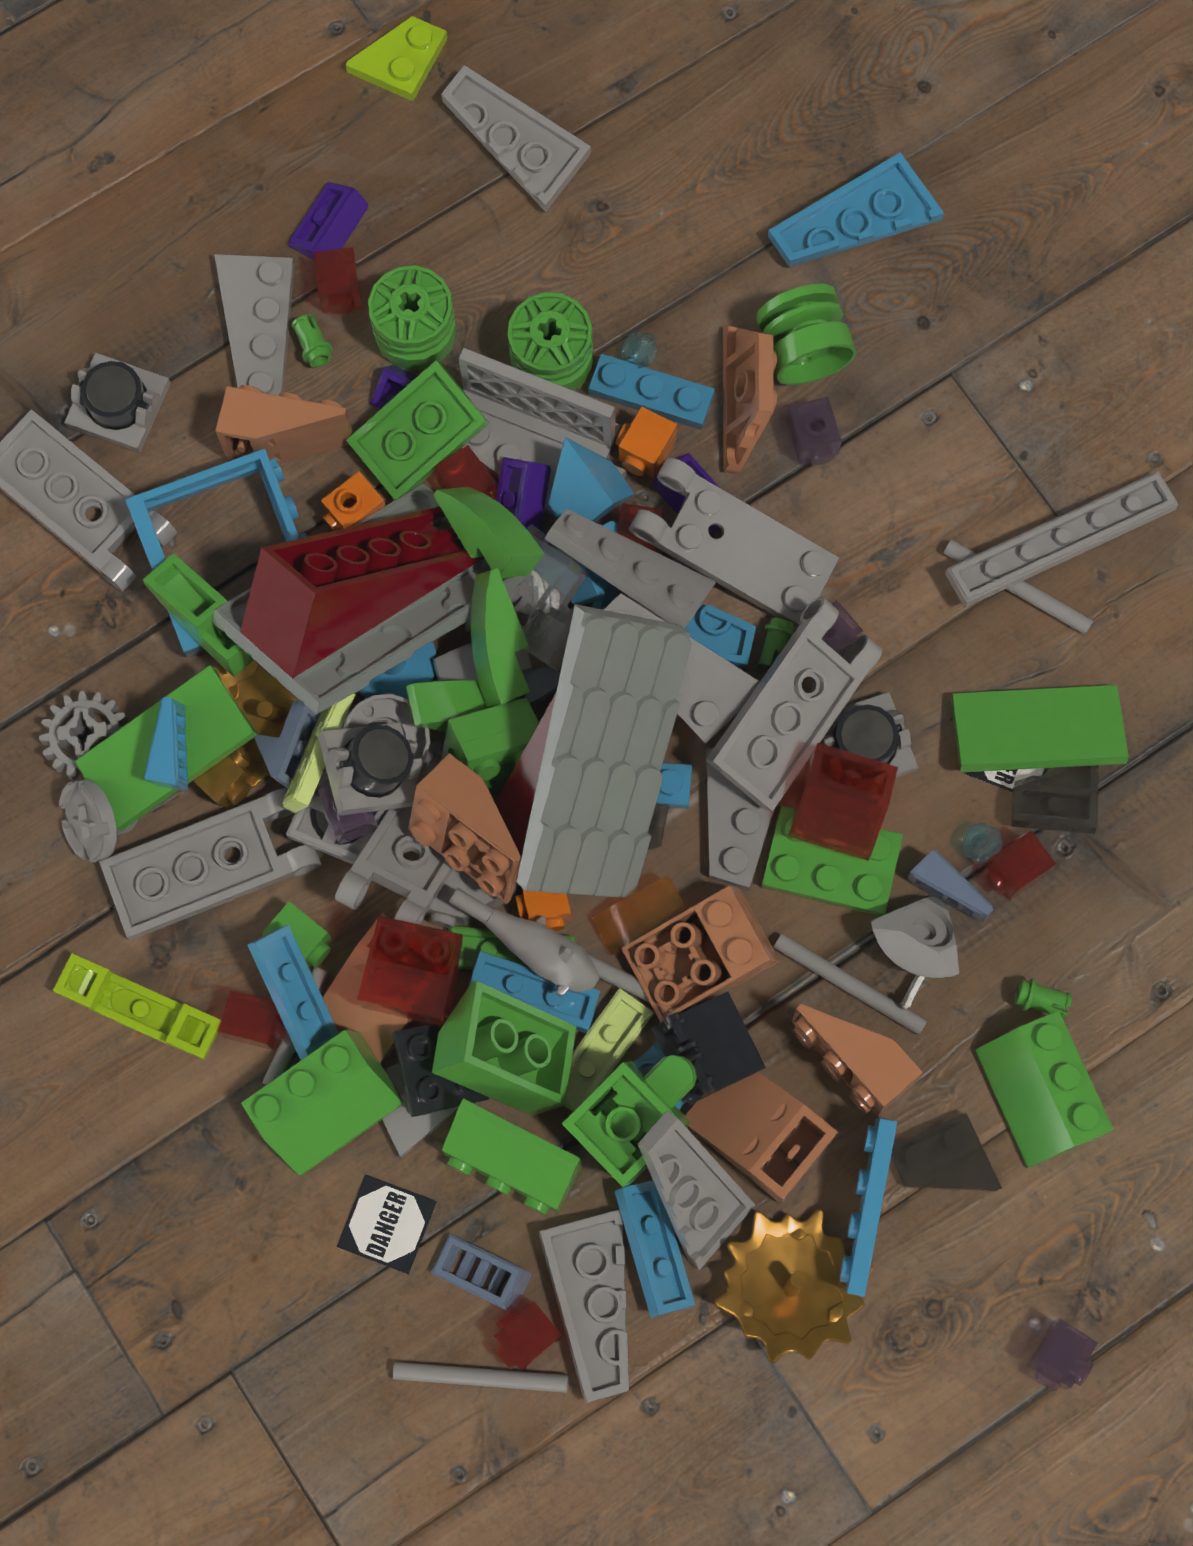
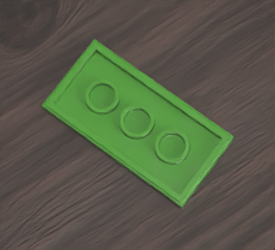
[75,665,258,831]
[951,685,1129,773]

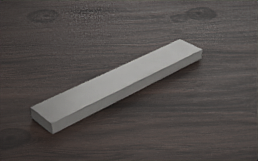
[945,471,1179,608]

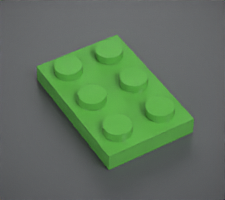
[346,360,490,500]
[761,805,903,916]

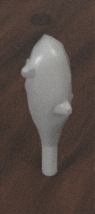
[449,887,599,997]

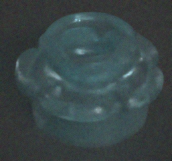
[621,331,658,369]
[963,823,1003,863]

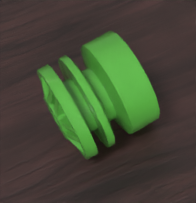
[368,265,457,371]
[756,284,857,385]
[508,292,593,391]

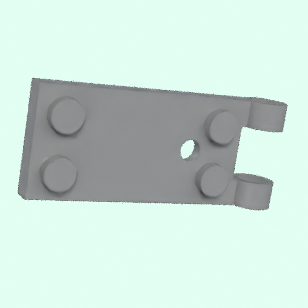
[0,409,178,592]
[629,458,839,629]
[706,596,882,811]
[335,740,500,939]
[99,788,322,941]

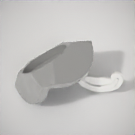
[871,896,960,1010]

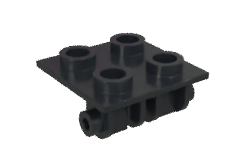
[651,991,766,1105]
[392,1021,489,1117]

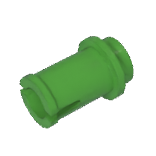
[291,314,333,368]
[757,618,795,669]
[1015,978,1072,1020]

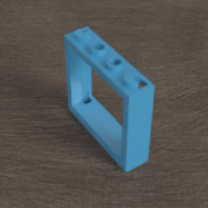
[125,448,307,658]

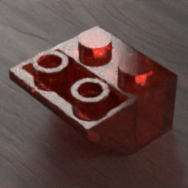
[788,742,898,861]
[357,916,463,1026]

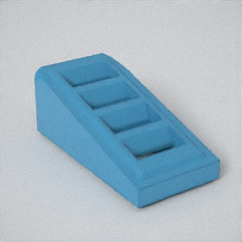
[144,697,188,791]

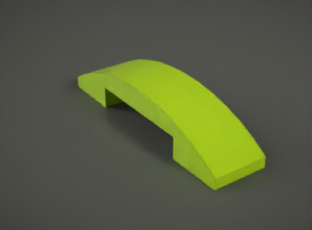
[53,953,223,1060]

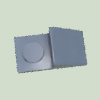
[255,700,320,789]

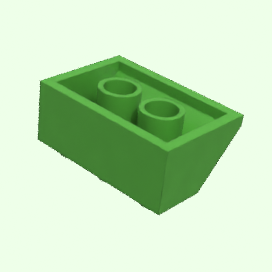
[432,981,577,1116]
[974,1010,1114,1169]
[241,1029,405,1176]
[442,1098,582,1216]

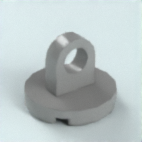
[59,779,139,862]

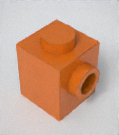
[615,406,677,478]
[321,471,386,531]
[515,888,572,931]

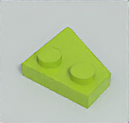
[346,16,448,101]

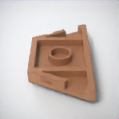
[723,326,777,474]

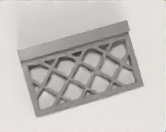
[459,348,621,459]

